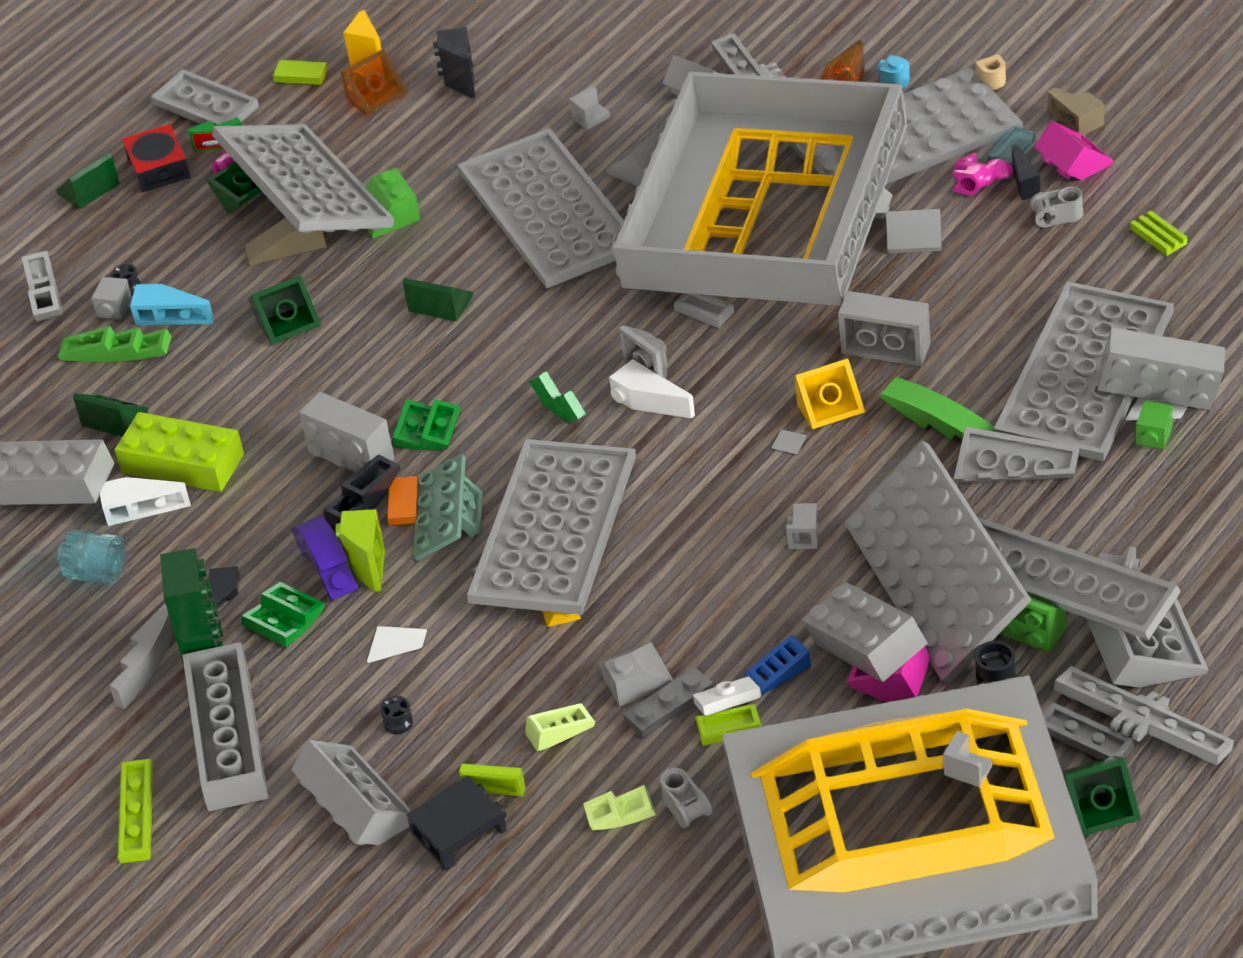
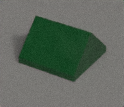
[55,152,120,210]
[207,162,263,214]
[403,278,473,322]
[73,393,149,437]

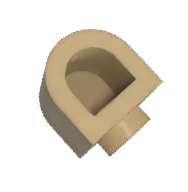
[975,54,1006,90]

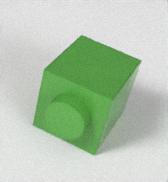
[1136,400,1173,449]

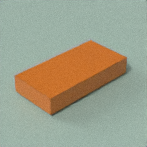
[387,476,419,526]

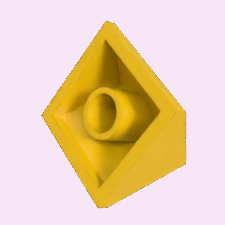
[343,10,387,78]
[794,359,865,429]

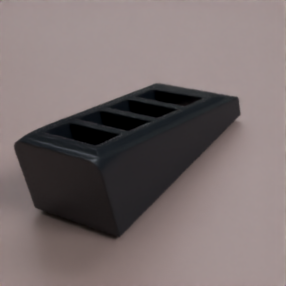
[1012,144,1041,200]

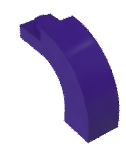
[291,516,359,601]

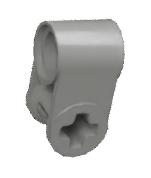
[1030,186,1084,228]
[660,768,712,829]

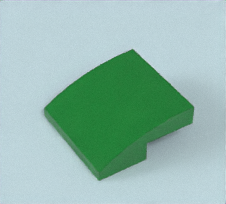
[391,399,461,451]
[241,582,325,647]

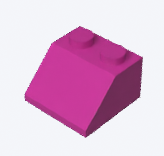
[1034,121,1114,180]
[847,646,931,702]

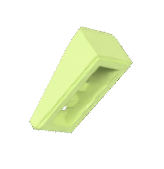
[525,703,595,751]

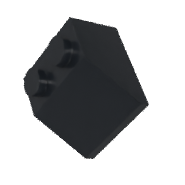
[433,27,475,98]

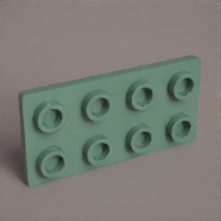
[413,453,483,561]

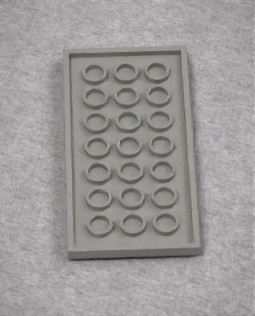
[790,68,1023,191]
[212,124,394,233]
[457,128,624,289]
[994,281,1174,462]
[467,439,636,615]
[844,441,1031,684]

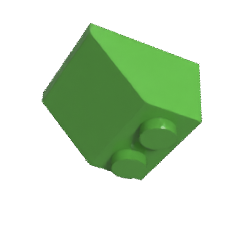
[365,168,421,238]

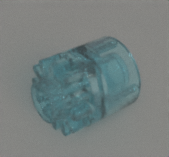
[57,530,126,585]

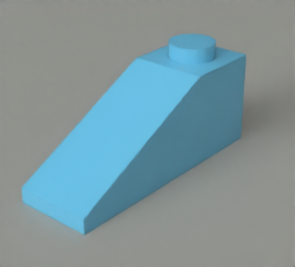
[130,284,214,326]

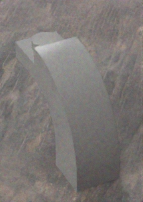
[22,251,63,322]

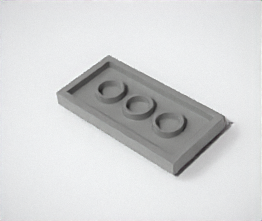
[151,69,259,126]

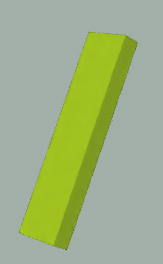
[118,759,153,864]

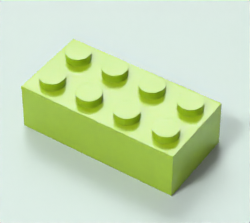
[115,412,244,492]

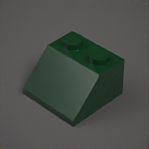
[247,275,321,345]
[1062,756,1141,836]

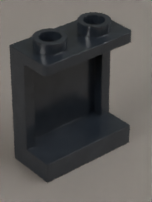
[406,776,507,871]

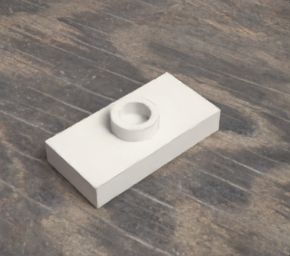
[693,676,761,716]

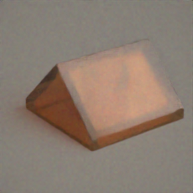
[820,40,865,82]
[341,49,408,116]

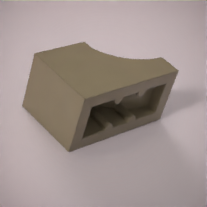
[1047,87,1105,135]

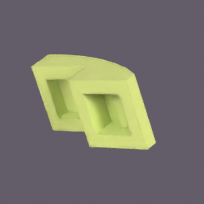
[583,785,656,830]

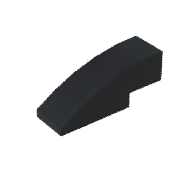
[323,454,400,531]

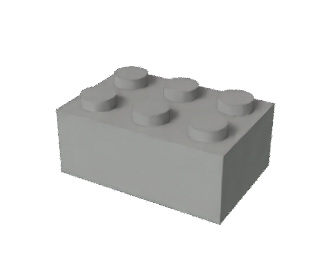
[838,291,931,367]
[299,392,395,473]

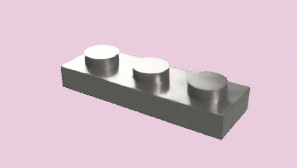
[623,667,714,738]
[1043,702,1134,760]

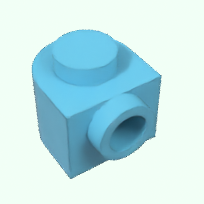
[877,55,910,88]

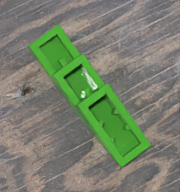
[58,326,171,362]
[879,377,995,440]

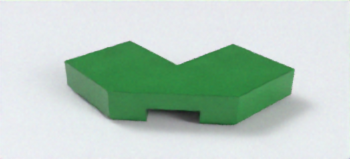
[528,372,585,423]

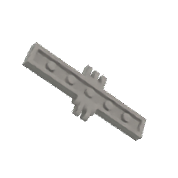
[711,33,783,77]
[1054,666,1234,765]

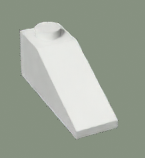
[609,359,695,418]
[100,477,191,526]

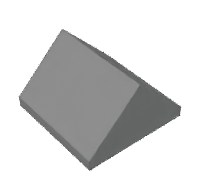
[886,209,942,254]

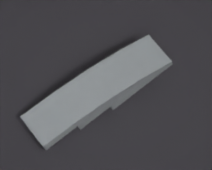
[109,604,174,709]

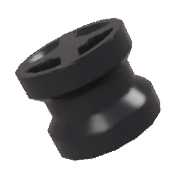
[111,264,141,295]
[380,696,413,735]

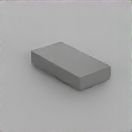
[674,293,734,328]

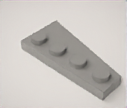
[953,427,1080,483]

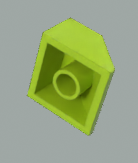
[336,509,385,592]

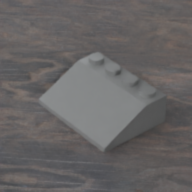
[1086,598,1209,688]

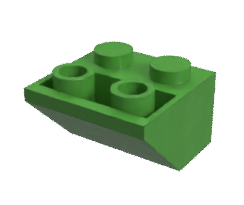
[999,596,1066,653]

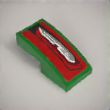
[188,117,242,151]

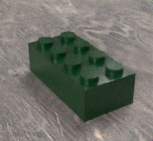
[160,548,224,666]

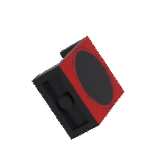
[122,124,191,193]

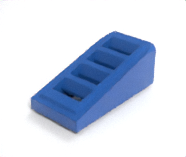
[744,635,811,695]

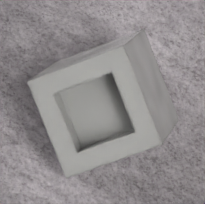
[569,86,610,130]
[943,731,992,787]

